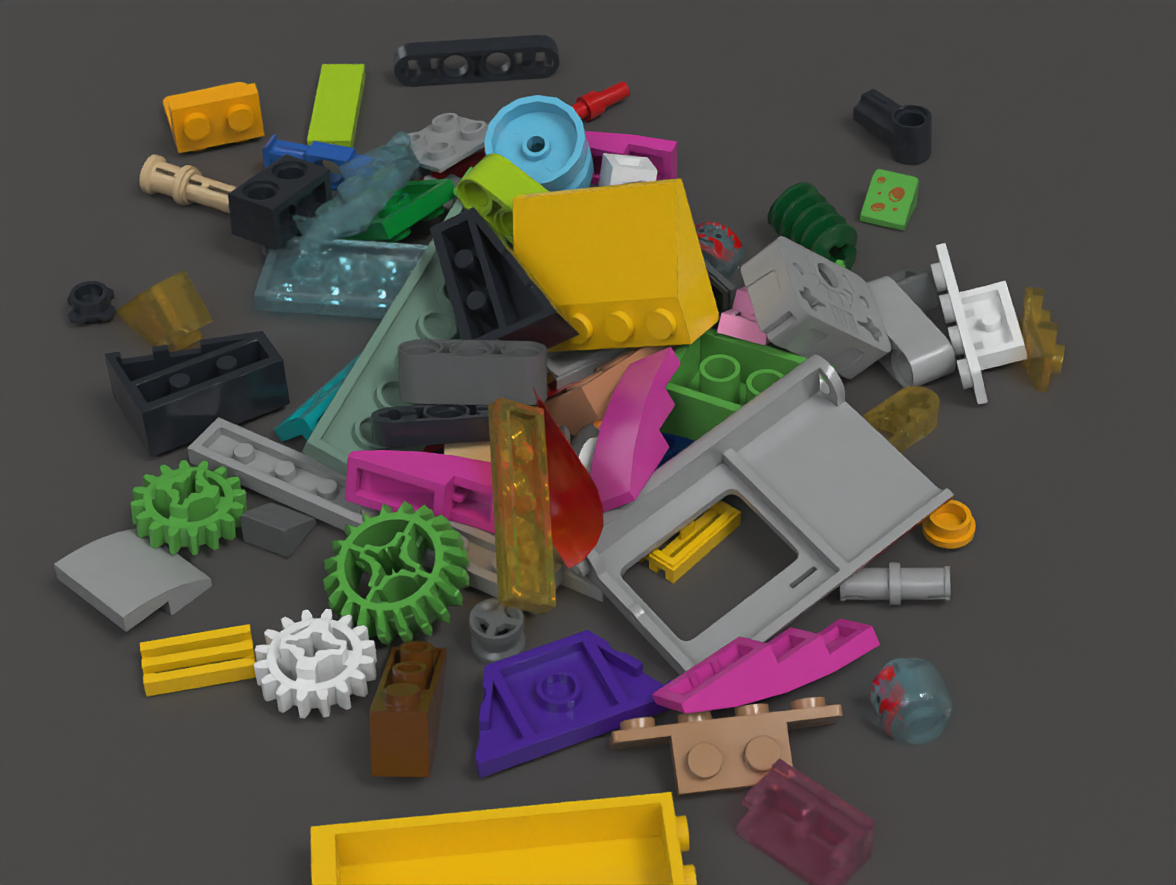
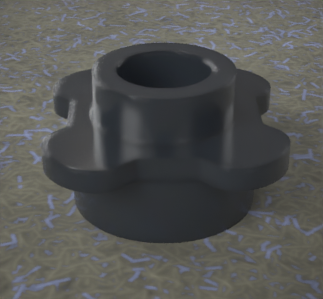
[67,281,116,325]

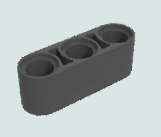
[397,339,547,406]

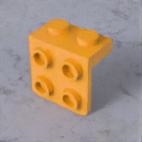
[163,82,265,153]

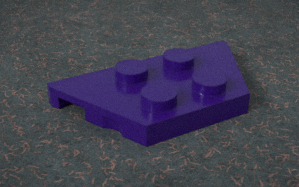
[475,630,672,778]

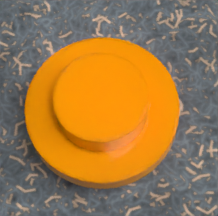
[922,500,976,549]

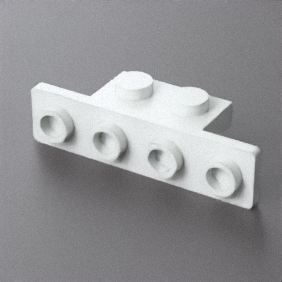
[931,243,1028,405]

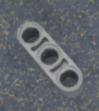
[866,276,956,390]

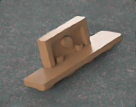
[609,697,843,797]

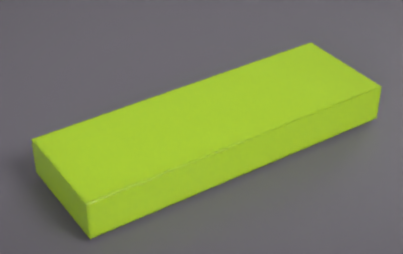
[307,64,366,148]

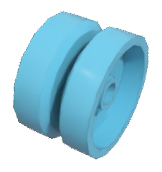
[484,95,594,192]

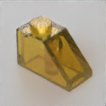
[117,270,213,351]

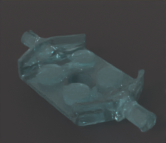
[293,131,420,254]

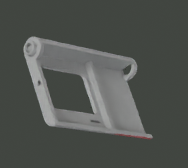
[570,354,954,675]

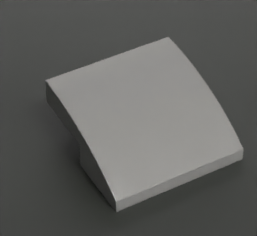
[54,528,212,632]

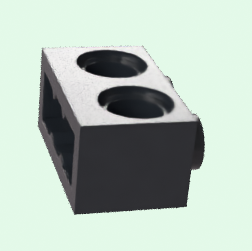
[228,154,333,250]

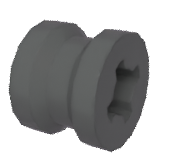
[469,598,526,665]

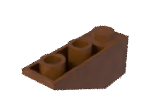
[369,641,447,778]

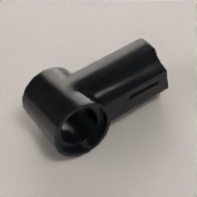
[853,88,932,165]

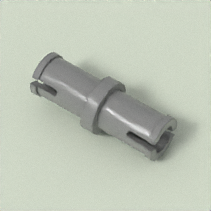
[840,562,950,605]

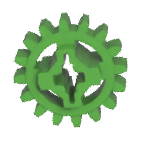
[131,460,247,555]

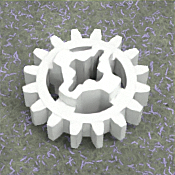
[254,609,377,718]

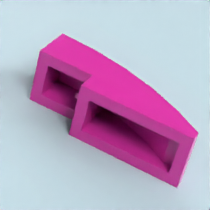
[345,450,520,535]

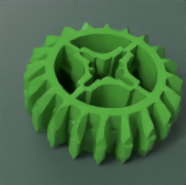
[323,500,470,646]

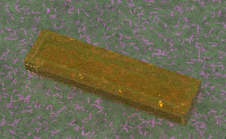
[488,397,556,614]

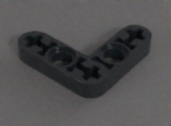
[371,404,522,447]

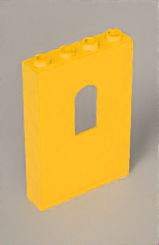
[310,792,697,885]

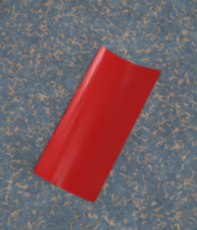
[508,388,604,568]

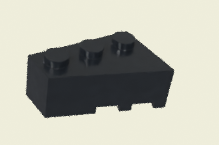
[430,207,580,349]

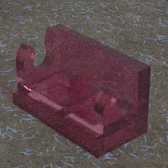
[737,758,875,885]

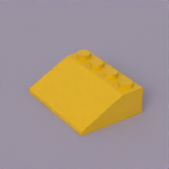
[513,178,720,352]

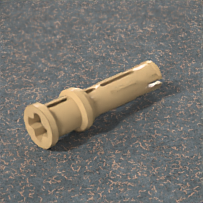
[140,154,237,214]

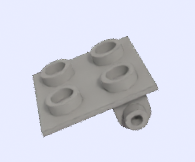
[383,113,489,182]

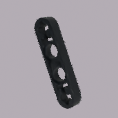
[394,35,560,87]

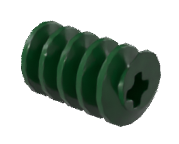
[768,182,858,270]

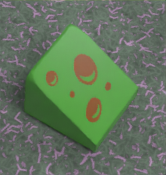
[860,169,919,231]

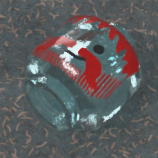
[695,221,744,281]
[869,658,953,744]

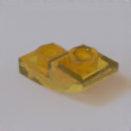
[1020,286,1065,393]

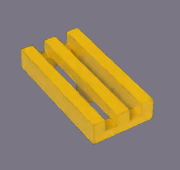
[638,500,741,584]
[140,624,256,697]

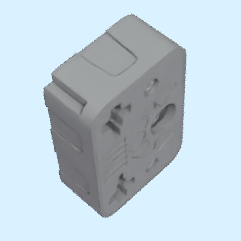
[741,236,891,379]

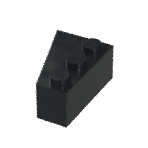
[104,331,290,457]

